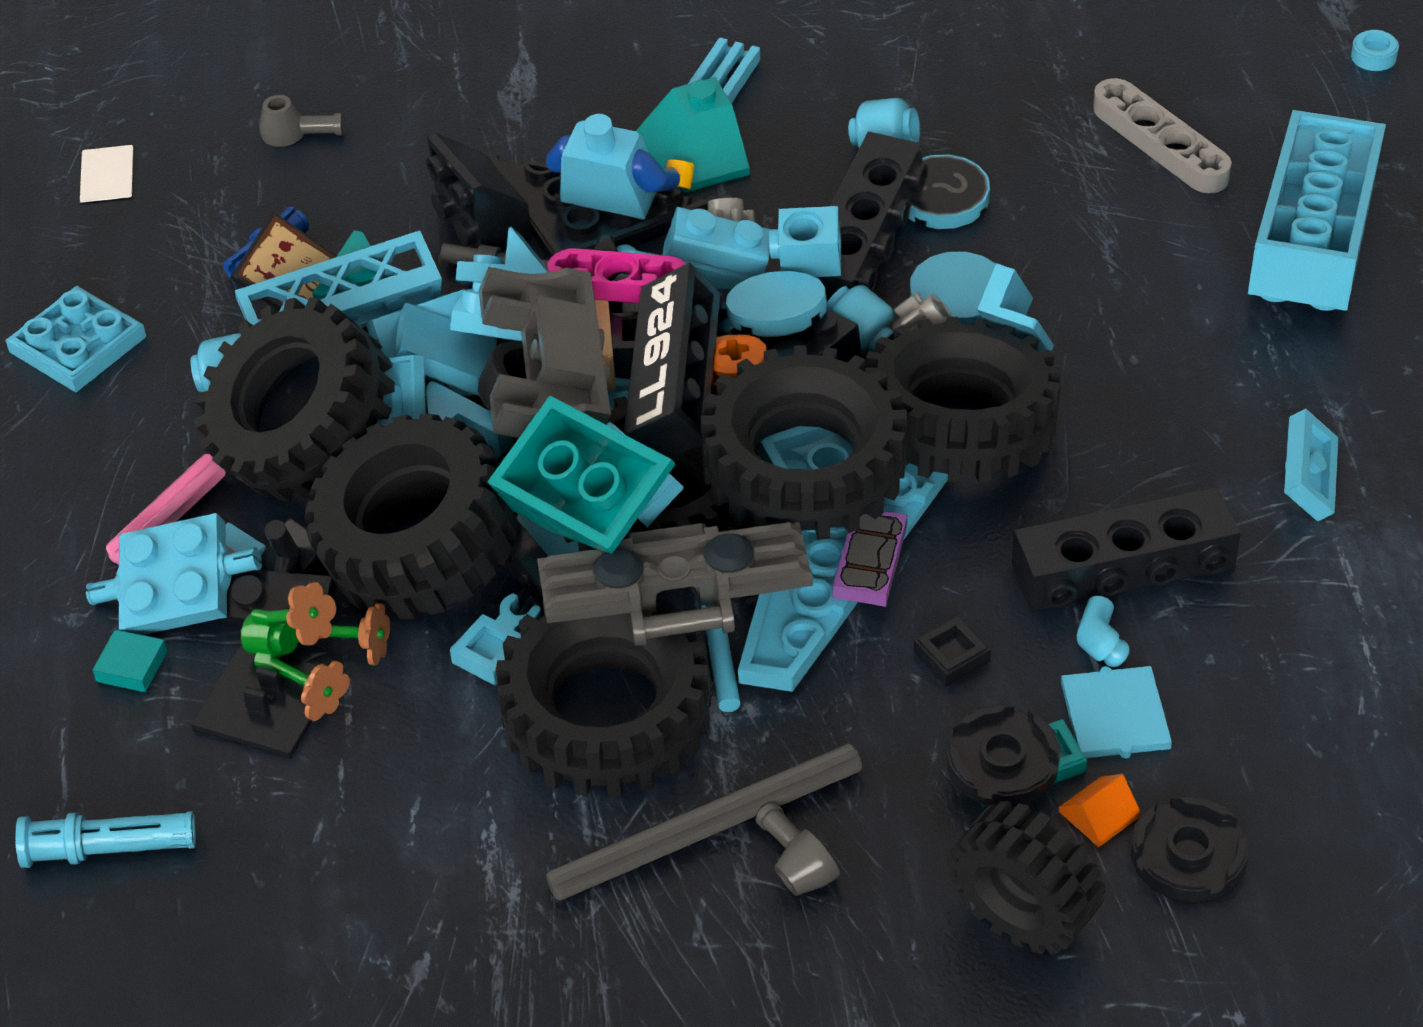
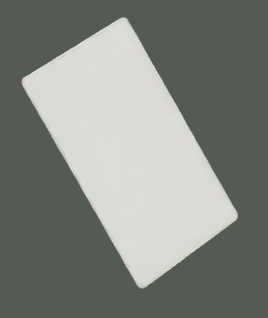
[80,145,133,203]

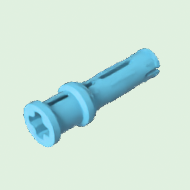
[16,811,196,868]

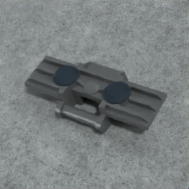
[537,522,813,646]

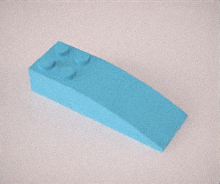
[1248,110,1386,311]

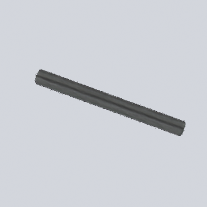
[546,744,862,900]

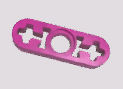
[547,248,685,303]

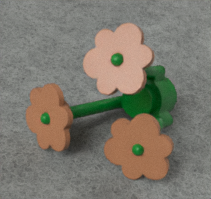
[241,582,390,721]

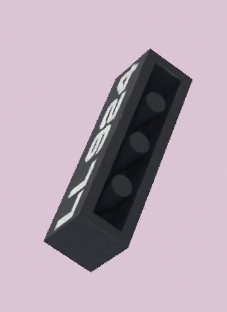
[624,262,720,459]

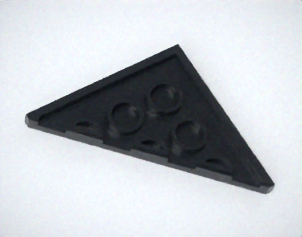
[485,153,719,260]

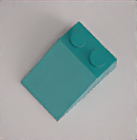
[487,396,675,554]

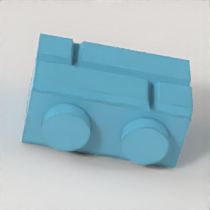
[663,207,770,289]

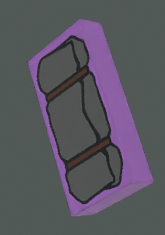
[833,511,907,607]

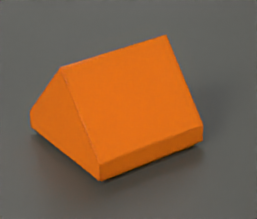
[1059,774,1141,848]

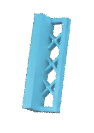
[235,231,442,328]

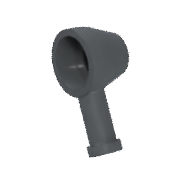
[259,95,345,147]
[756,802,840,896]

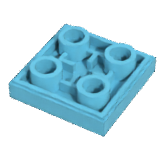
[6,286,147,392]
[395,302,497,396]

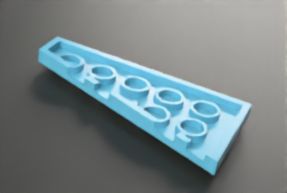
[738,463,948,692]

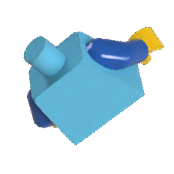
[546,114,695,219]

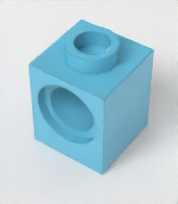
[769,206,841,277]

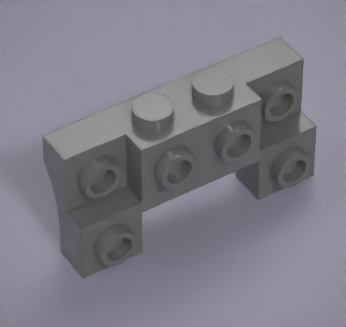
[479,267,611,438]

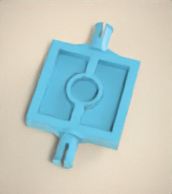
[86,513,262,635]

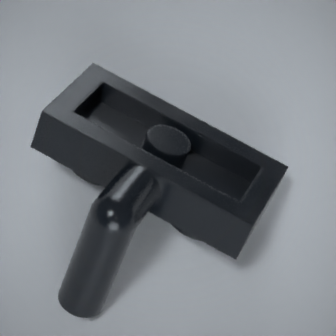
[220,520,337,626]

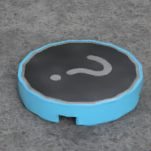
[909,154,990,229]

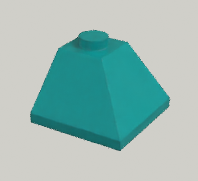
[636,77,750,193]

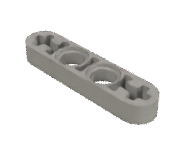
[1093,78,1232,194]

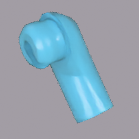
[1076,596,1130,667]

